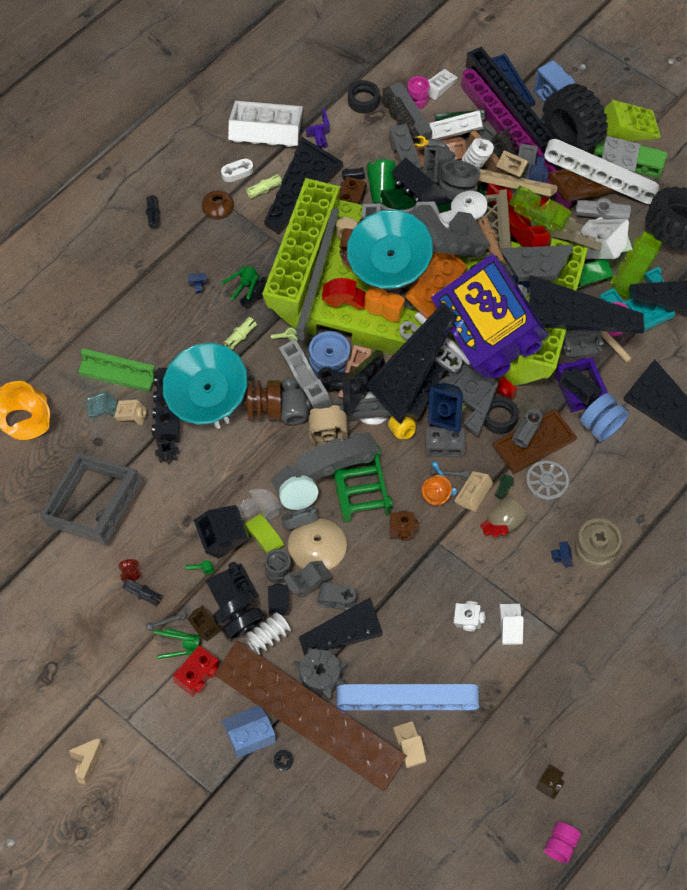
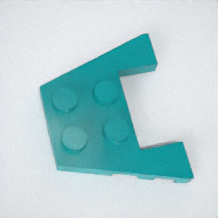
[599,267,675,332]

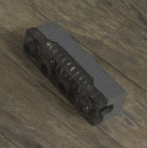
[381,82,432,144]

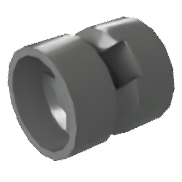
[264,549,291,584]

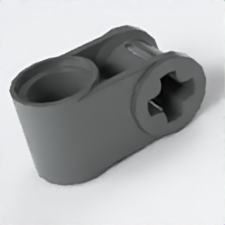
[317,582,356,611]

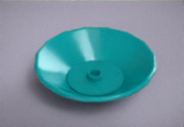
[347,210,433,289]
[163,342,247,425]

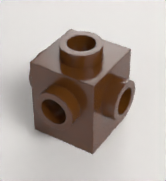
[389,510,418,540]

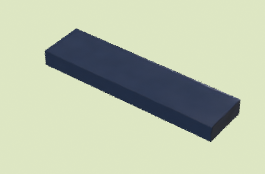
[491,53,536,107]

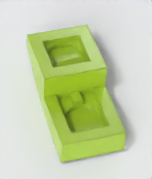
[244,514,284,554]

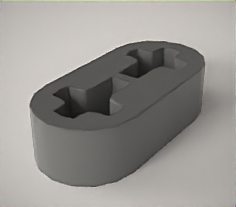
[281,506,319,529]

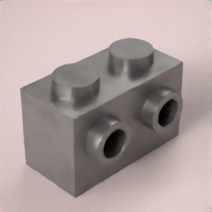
[425,426,465,458]

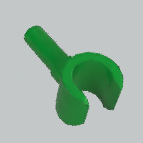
[185,560,214,575]

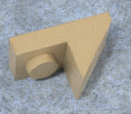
[393,721,426,768]
[69,739,103,785]

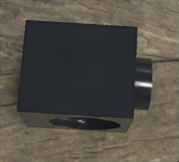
[268,584,289,616]

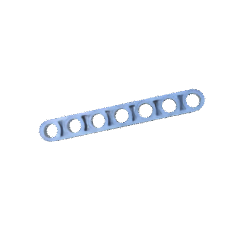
[336,684,479,710]

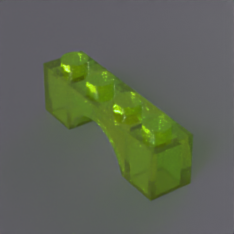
[509,185,572,231]

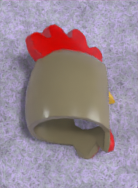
[480,494,527,537]

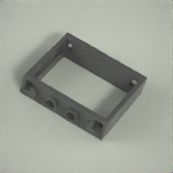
[40,453,142,545]

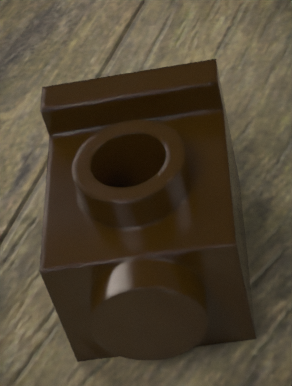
[187,605,223,642]
[536,764,565,800]

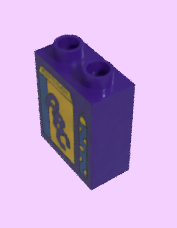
[431,253,549,379]

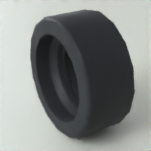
[348,80,380,113]
[483,396,519,434]

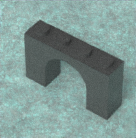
[412,205,491,258]

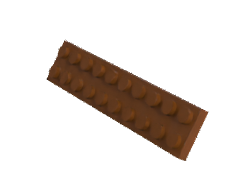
[214,641,408,792]

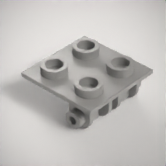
[602,136,640,172]

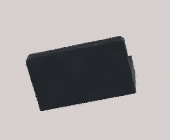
[559,368,602,406]

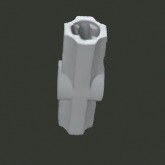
[575,198,631,221]

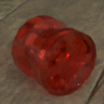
[119,559,141,582]

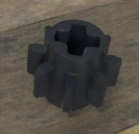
[155,439,179,464]

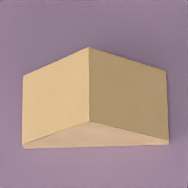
[496,150,529,178]

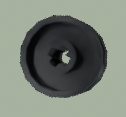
[212,592,265,641]

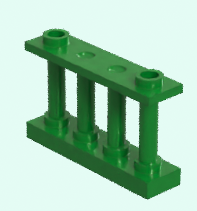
[333,439,392,523]

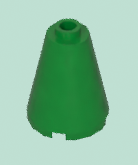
[366,159,397,207]

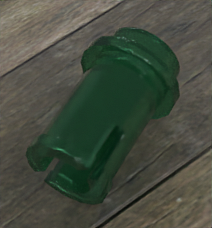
[494,474,514,500]

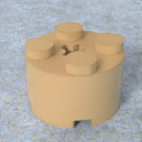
[309,405,348,445]

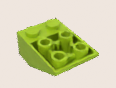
[604,100,661,142]

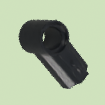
[318,367,350,390]

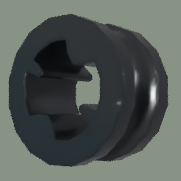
[274,750,293,771]

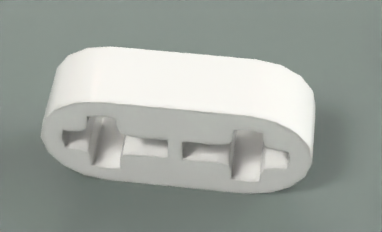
[221,159,253,182]

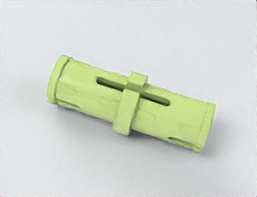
[246,174,282,199]
[223,317,257,350]

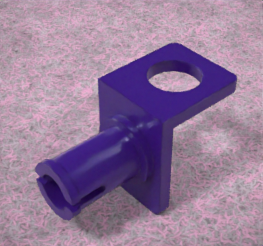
[306,108,330,149]

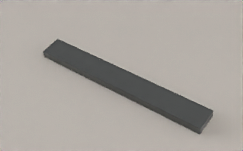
[296,208,339,340]

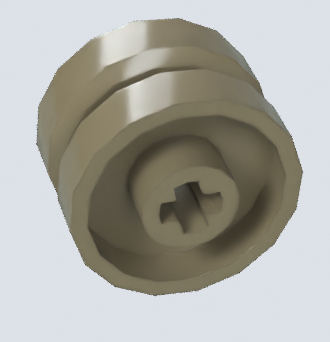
[575,518,622,569]

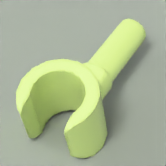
[271,328,298,341]

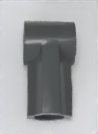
[512,408,542,448]

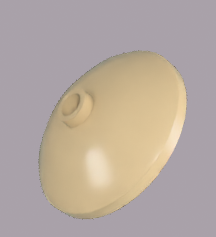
[288,518,347,571]

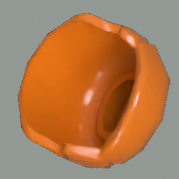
[421,475,452,506]

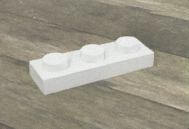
[430,110,484,140]

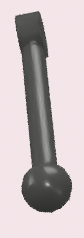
[430,468,470,479]
[146,611,186,631]

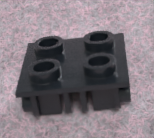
[205,562,259,608]

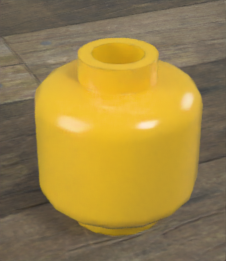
[388,416,416,439]

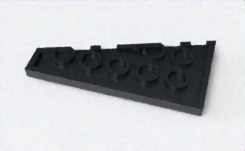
[264,137,343,234]
[529,275,645,334]
[628,281,687,315]
[365,302,458,424]
[623,359,687,442]

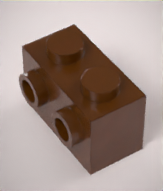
[340,176,367,205]

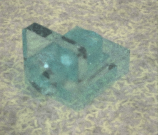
[86,392,117,418]

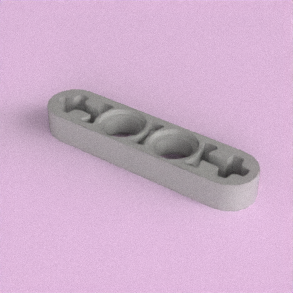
[400,321,462,372]

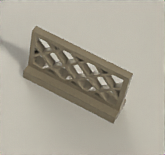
[467,189,511,260]

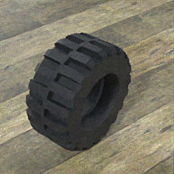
[542,84,608,152]
[645,186,687,251]

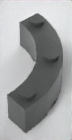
[271,432,379,495]

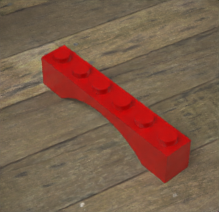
[486,184,551,247]

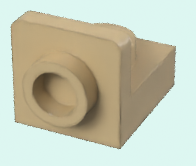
[114,400,147,425]

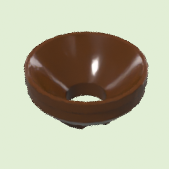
[202,190,234,220]

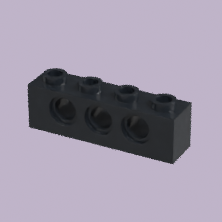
[152,368,180,443]

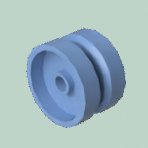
[309,331,350,380]
[580,393,629,442]

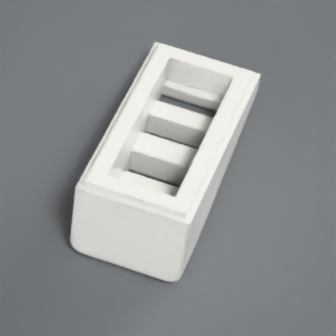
[428,69,458,100]

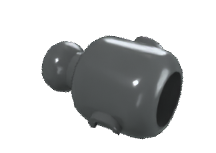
[280,377,311,425]

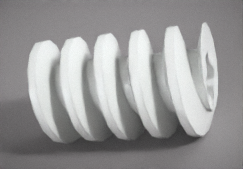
[462,138,494,169]
[246,613,291,655]

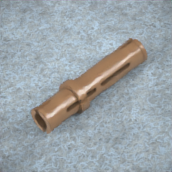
[477,218,506,265]

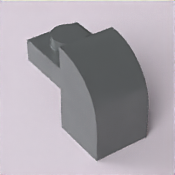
[284,560,332,597]

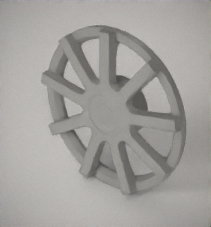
[526,461,569,501]

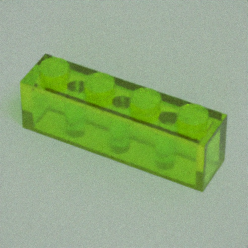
[610,232,662,301]

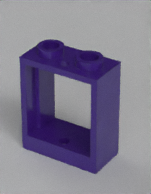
[555,357,608,413]

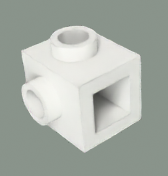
[454,601,486,632]

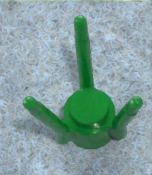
[221,266,259,300]
[153,628,200,659]

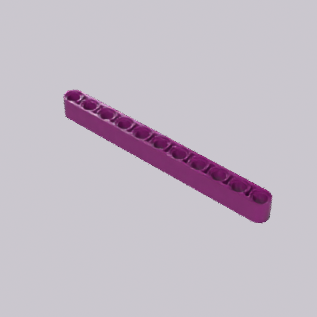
[461,69,573,211]

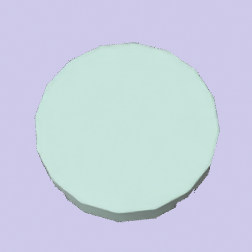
[279,476,318,510]

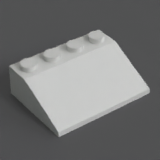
[228,101,303,147]

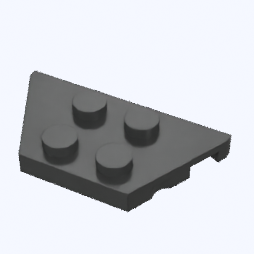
[501,245,573,282]

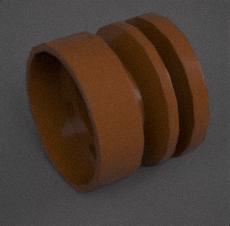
[245,380,281,420]

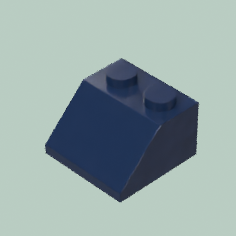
[428,383,463,432]

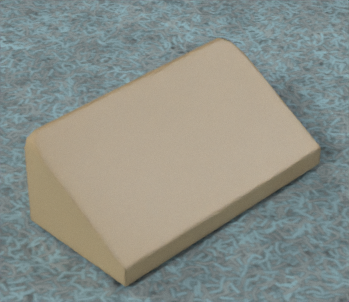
[454,471,493,512]

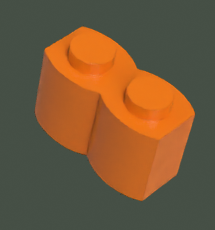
[365,286,405,322]

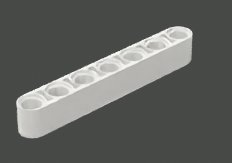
[544,139,659,204]

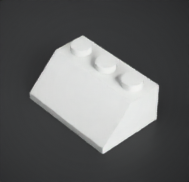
[581,219,629,259]

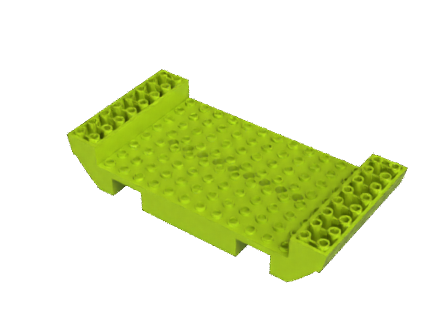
[262,178,588,386]

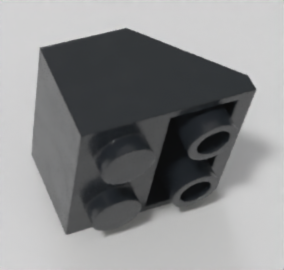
[193,505,250,559]

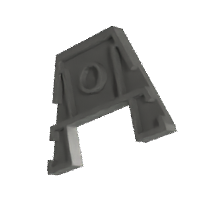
[428,363,498,436]

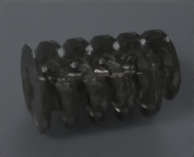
[492,127,520,156]

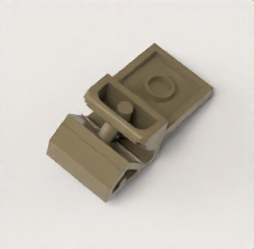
[531,209,602,251]

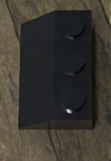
[391,157,451,206]

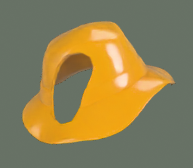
[0,381,50,440]

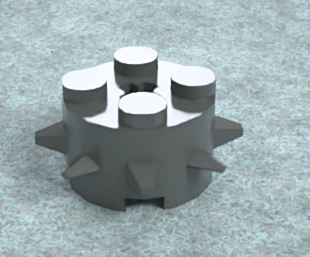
[293,648,347,699]

